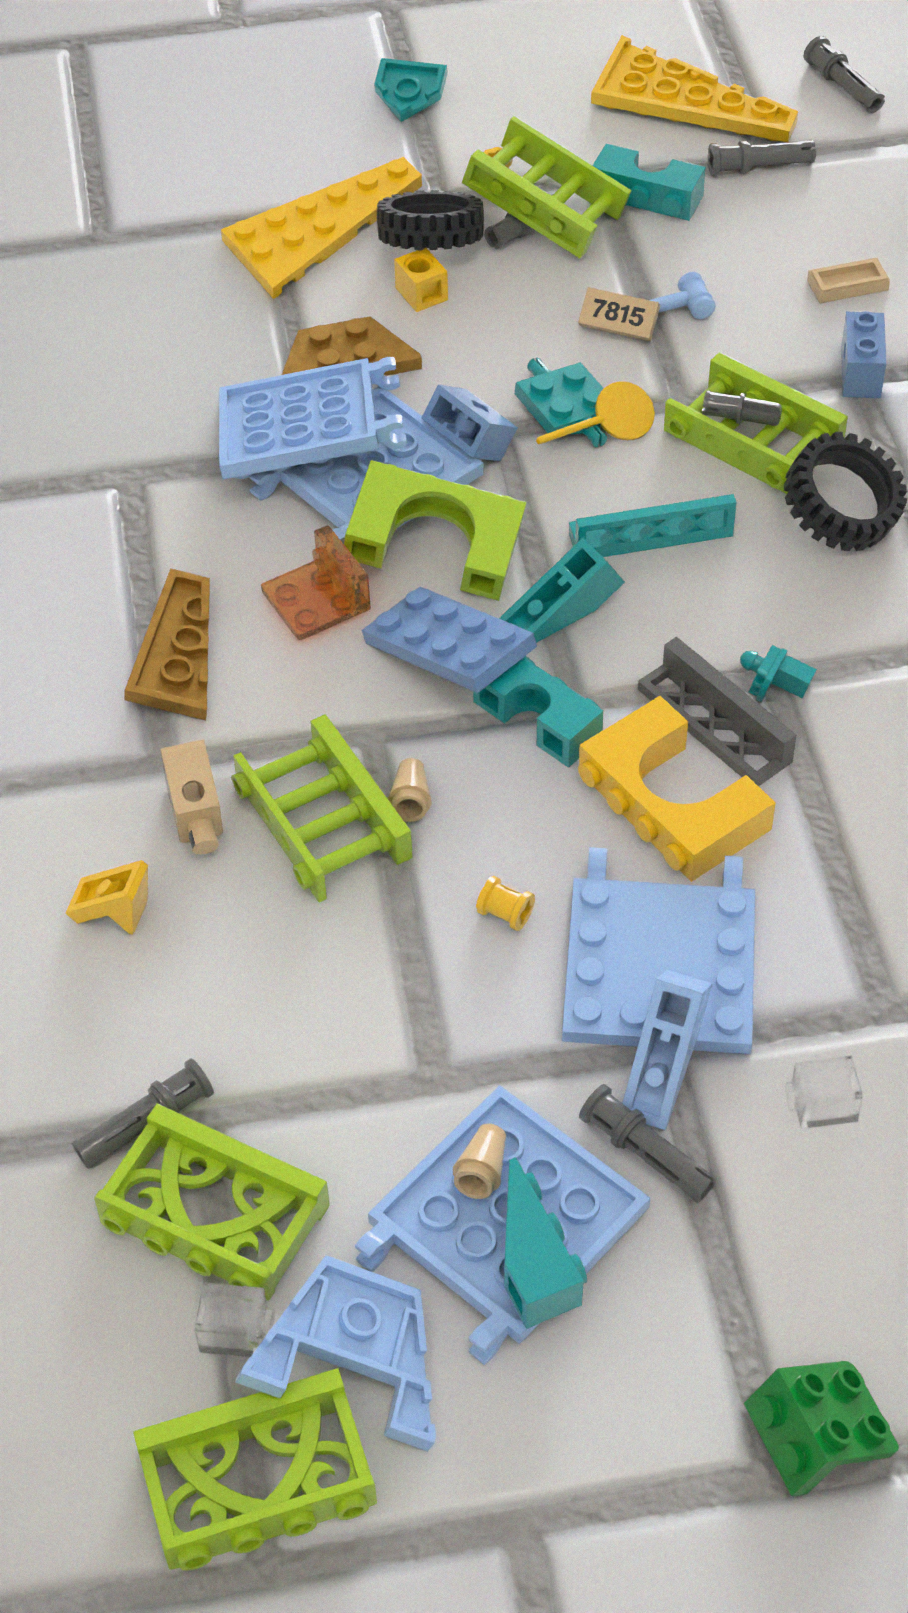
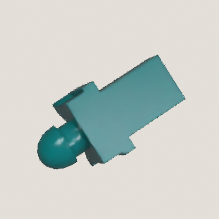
[740,645,817,703]

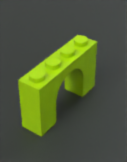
[342,460,527,601]

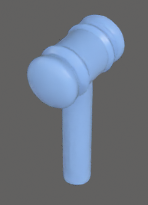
[650,272,716,319]

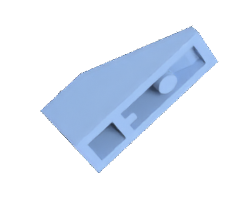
[623,970,713,1130]

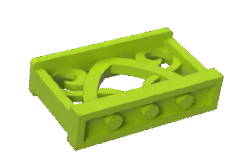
[94,1103,330,1301]
[133,1368,377,1570]

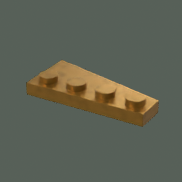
[124,568,210,721]

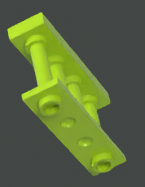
[462,116,632,259]
[664,352,848,494]
[231,714,413,903]

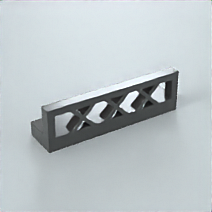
[638,636,797,786]

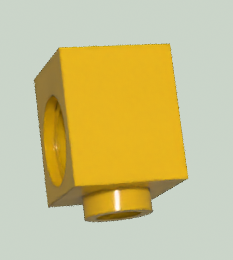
[394,248,448,312]

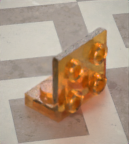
[261,525,371,640]

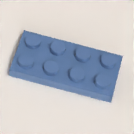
[362,586,537,693]

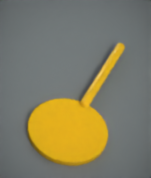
[536,381,655,444]

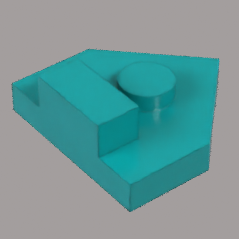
[374,58,448,122]

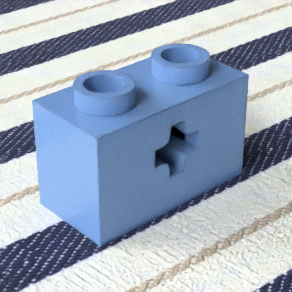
[841,311,886,398]
[421,384,518,461]

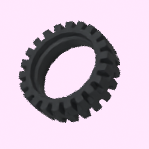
[377,190,484,250]
[784,432,907,551]

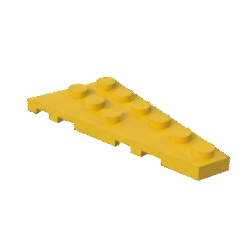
[591,35,798,143]
[221,157,422,299]

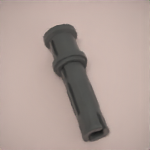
[803,36,885,113]
[708,140,816,176]
[72,1058,214,1169]
[579,1084,717,1203]

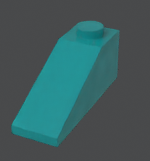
[499,538,625,643]

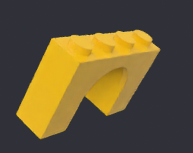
[578,696,776,882]

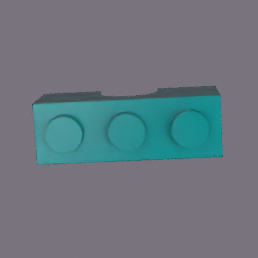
[592,143,706,221]
[473,656,604,768]

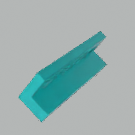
[569,494,737,557]

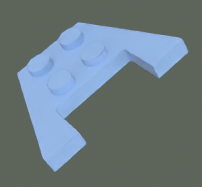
[235,1255,436,1452]

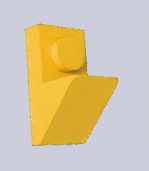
[65,860,148,935]

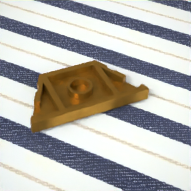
[282,316,422,376]

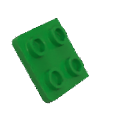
[743,1361,899,1497]

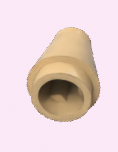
[388,758,432,822]
[453,1124,506,1199]

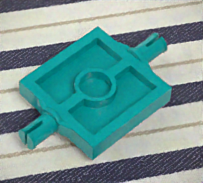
[514,357,607,447]

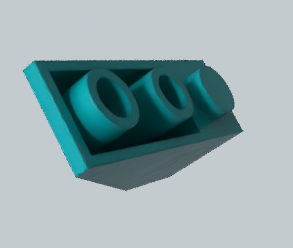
[504,1157,588,1329]

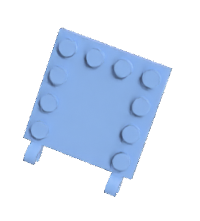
[219,357,407,480]
[249,386,484,563]
[562,847,755,1054]
[355,1085,650,1365]

